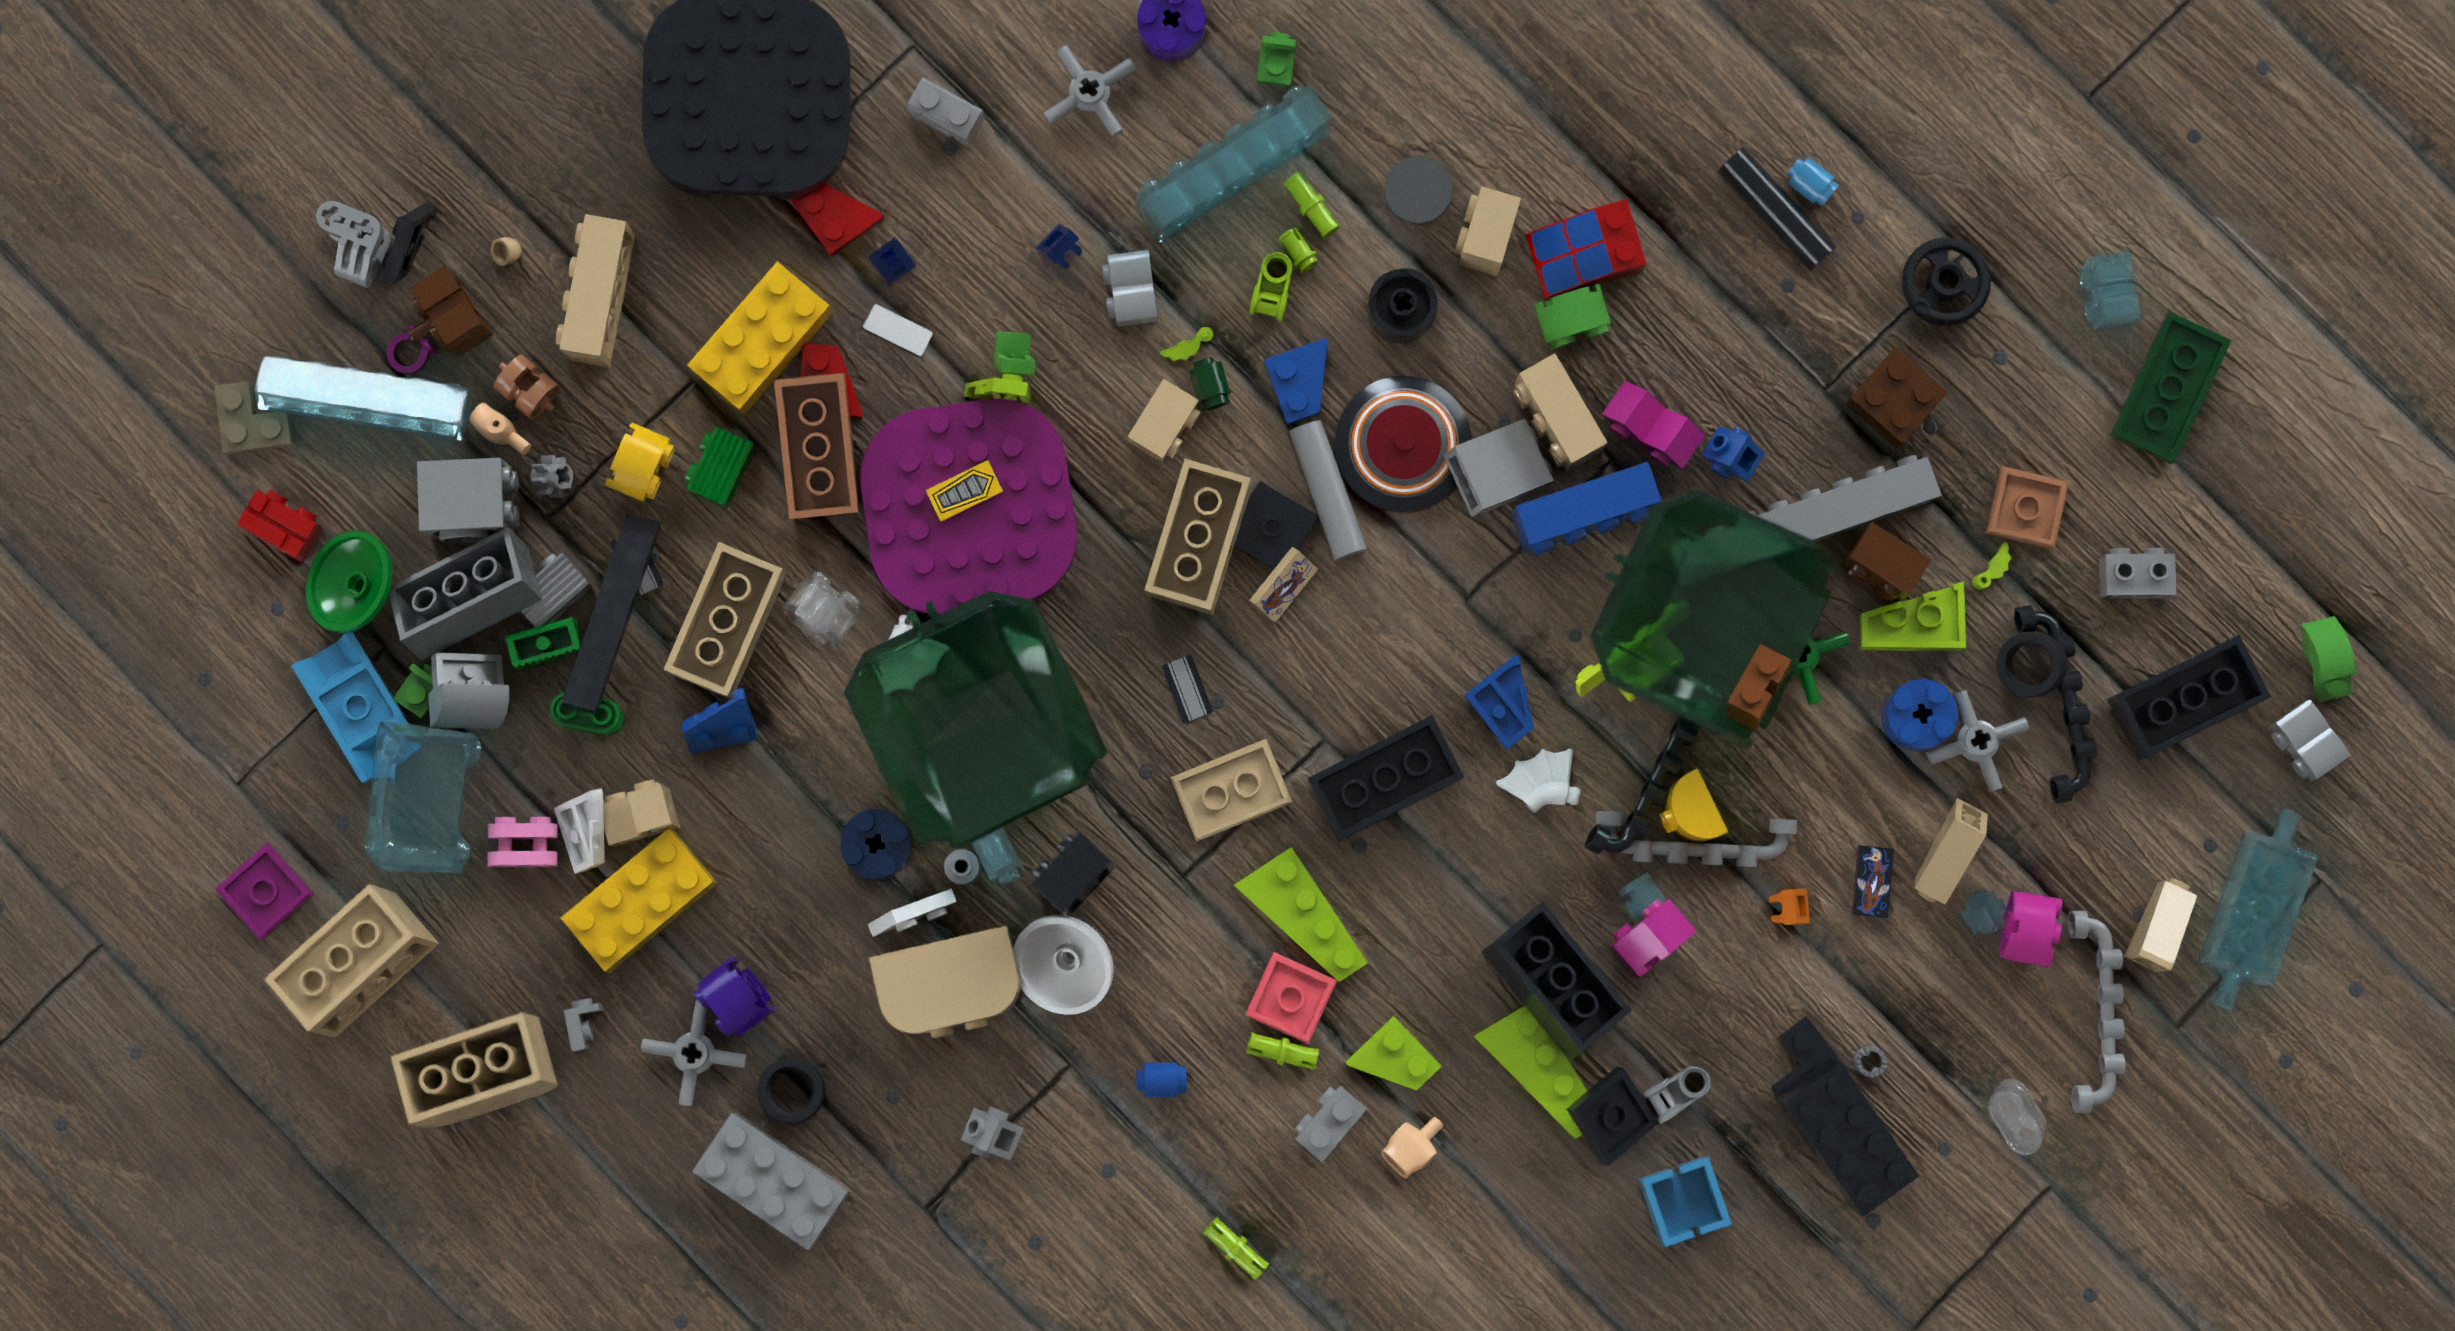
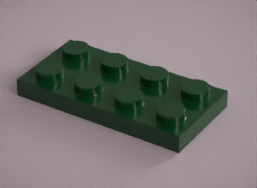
[2110,311,2232,465]

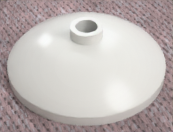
[1013,915,1114,1015]

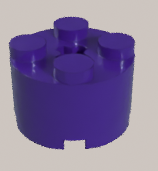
[1137,0,1206,62]
[694,956,776,1037]

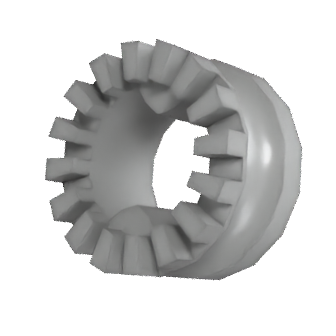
[1854,1046,1887,1078]

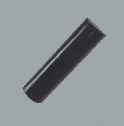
[1718,147,1836,271]

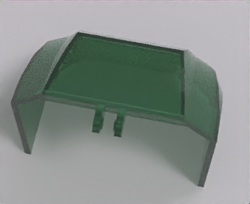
[1590,489,1838,751]
[843,591,1108,848]

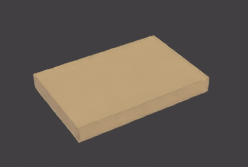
[1170,739,1293,842]

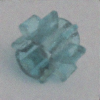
[1961,891,2007,933]

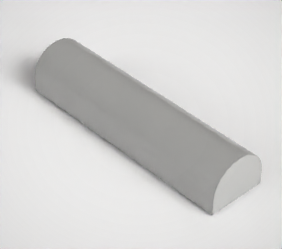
[1289,420,1367,562]

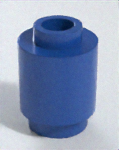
[1136,1062,1186,1098]

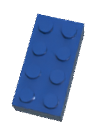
[1511,462,1662,556]

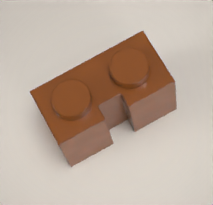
[1725,644,1791,731]

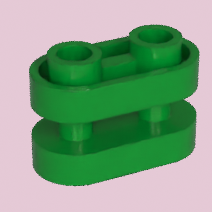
[550,692,625,736]

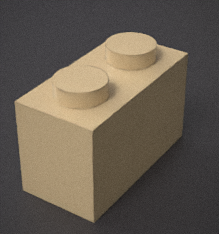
[1127,379,1201,463]

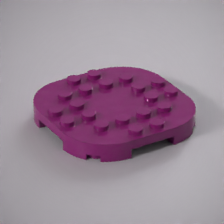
[860,399,1078,616]

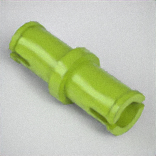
[1284,172,1341,239]
[1246,1032,1319,1071]
[1202,1217,1269,1280]

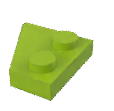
[964,374,1031,406]
[1345,1016,1442,1091]

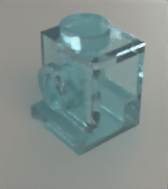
[1615,872,1666,921]

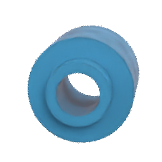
[1787,157,1839,207]

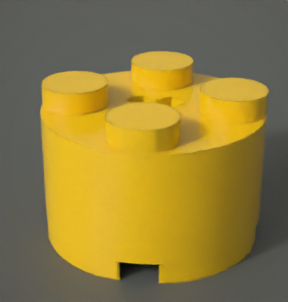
[605,422,675,502]

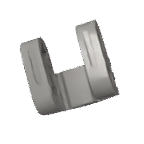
[316,201,394,288]

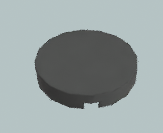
[1384,156,1453,226]

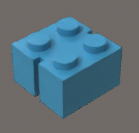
[1638,1156,1732,1247]

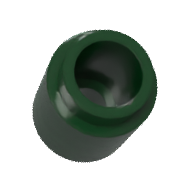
[1189,357,1231,411]

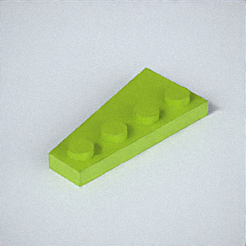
[1233,847,1368,982]
[1473,1005,1587,1139]

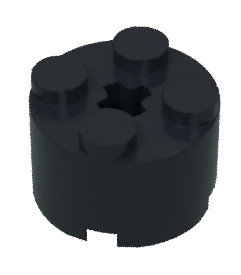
[1367,268,1438,344]

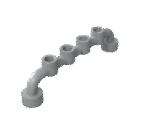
[1596,811,1797,867]
[2067,911,2125,1113]

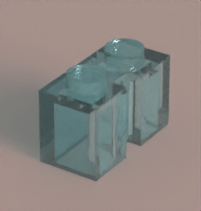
[2079,252,2142,330]
[972,828,1025,886]

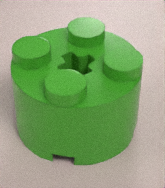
[1534,284,1612,349]

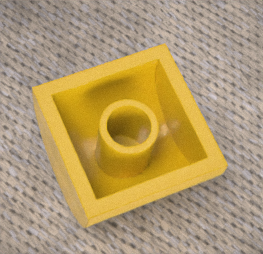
[1658,768,1728,842]

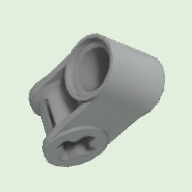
[1642,1066,1711,1124]

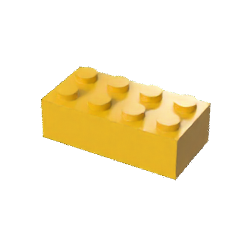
[687,261,833,416]
[561,828,718,973]

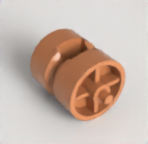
[493,354,560,420]

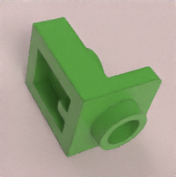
[1257,32,1296,88]
[394,663,433,719]

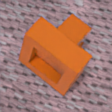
[1769,889,1810,925]

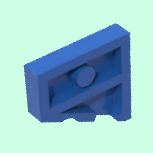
[1464,654,1534,750]
[682,688,758,754]

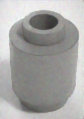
[944,849,981,886]

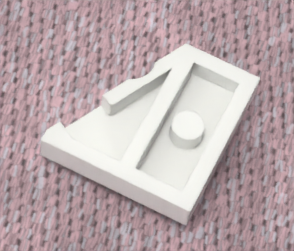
[554,788,605,874]
[868,889,957,937]

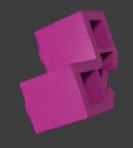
[1602,381,1705,469]
[1609,899,1696,978]

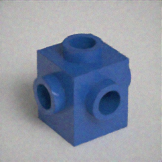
[1702,426,1765,482]

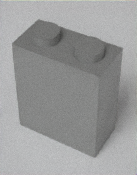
[1444,419,1554,518]

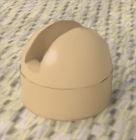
[491,237,522,266]

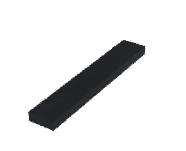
[562,514,661,715]

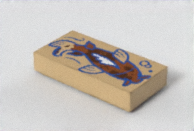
[1249,547,1318,622]

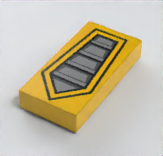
[926,460,1003,522]

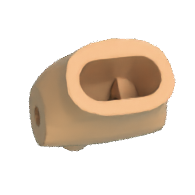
[469,403,531,455]
[1381,1117,1443,1178]

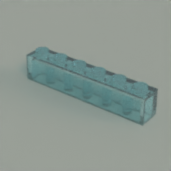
[254,356,471,441]

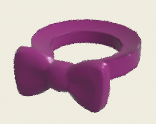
[387,324,437,374]

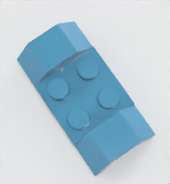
[291,631,423,784]

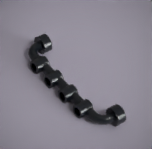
[2014,605,2097,804]
[1584,672,1698,855]

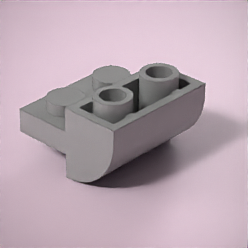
[428,653,509,729]

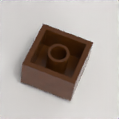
[1845,347,1948,449]
[1840,522,1931,603]

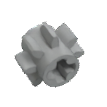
[530,455,573,498]

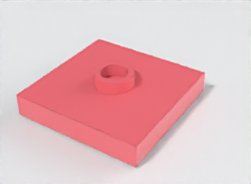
[1245,952,1337,1044]

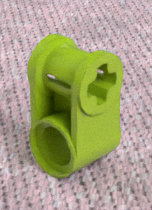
[1249,252,1292,322]

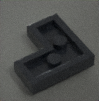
[1771,1016,1849,1095]

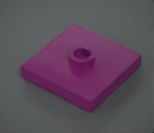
[214,842,315,941]

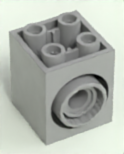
[417,457,520,543]

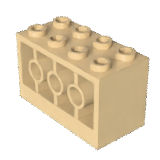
[264,884,439,1038]

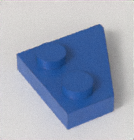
[1264,338,1328,426]

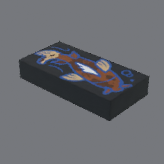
[1852,845,1894,918]

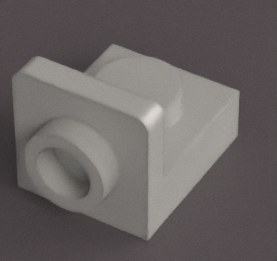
[563,998,603,1052]

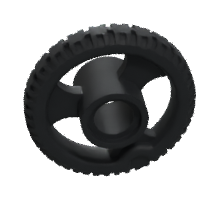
[1901,237,1991,326]

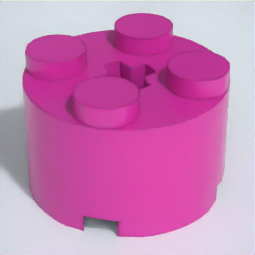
[1999,891,2062,968]

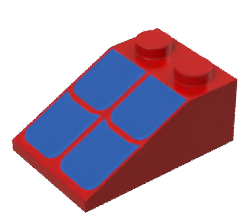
[1525,199,1647,300]

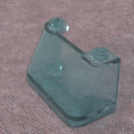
[365,721,481,873]

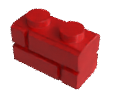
[236,489,323,563]

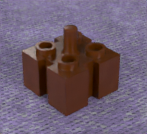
[408,265,493,357]

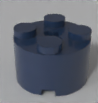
[840,809,913,881]

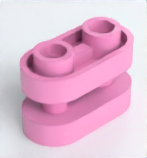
[487,817,558,867]

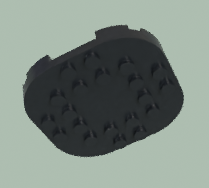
[642,0,850,200]

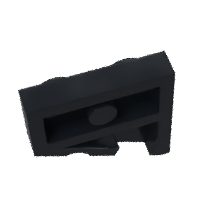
[382,202,438,284]

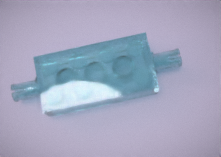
[2197,808,2319,1012]

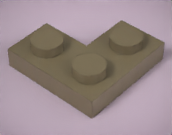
[214,381,294,455]

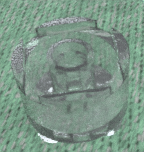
[781,571,862,650]

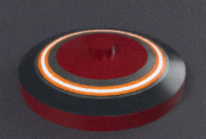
[1334,376,1472,514]

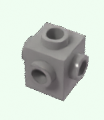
[961,1106,1024,1161]

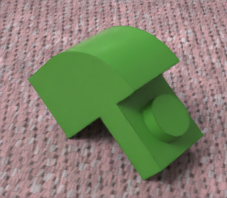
[2301,616,2356,702]

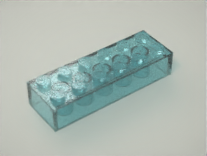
[1136,84,1332,244]

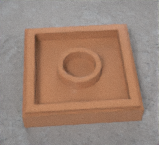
[1985,466,2069,550]

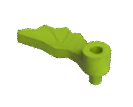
[1160,327,1214,362]
[1972,542,2011,590]

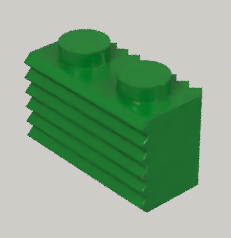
[685,427,756,509]
[505,617,583,672]

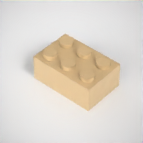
[1513,353,1608,473]

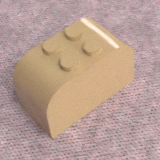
[869,926,1021,1038]
[391,1012,558,1128]

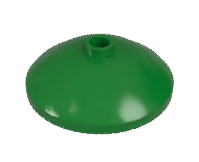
[306,531,392,633]

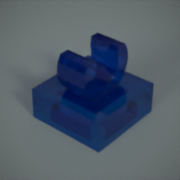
[1035,224,1082,269]
[868,237,916,286]

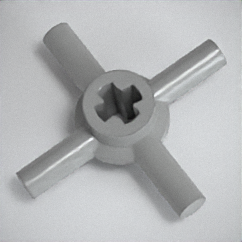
[1043,45,1136,137]
[1927,690,2029,792]
[641,1000,747,1106]

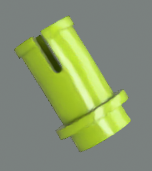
[1279,227,1319,273]

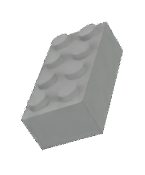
[692,1112,851,1250]

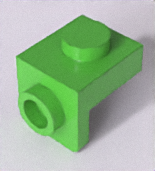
[993,332,1036,379]

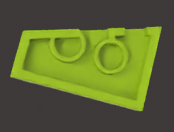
[1859,581,1966,651]

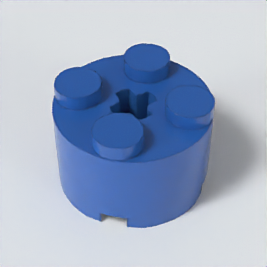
[1882,679,1958,752]

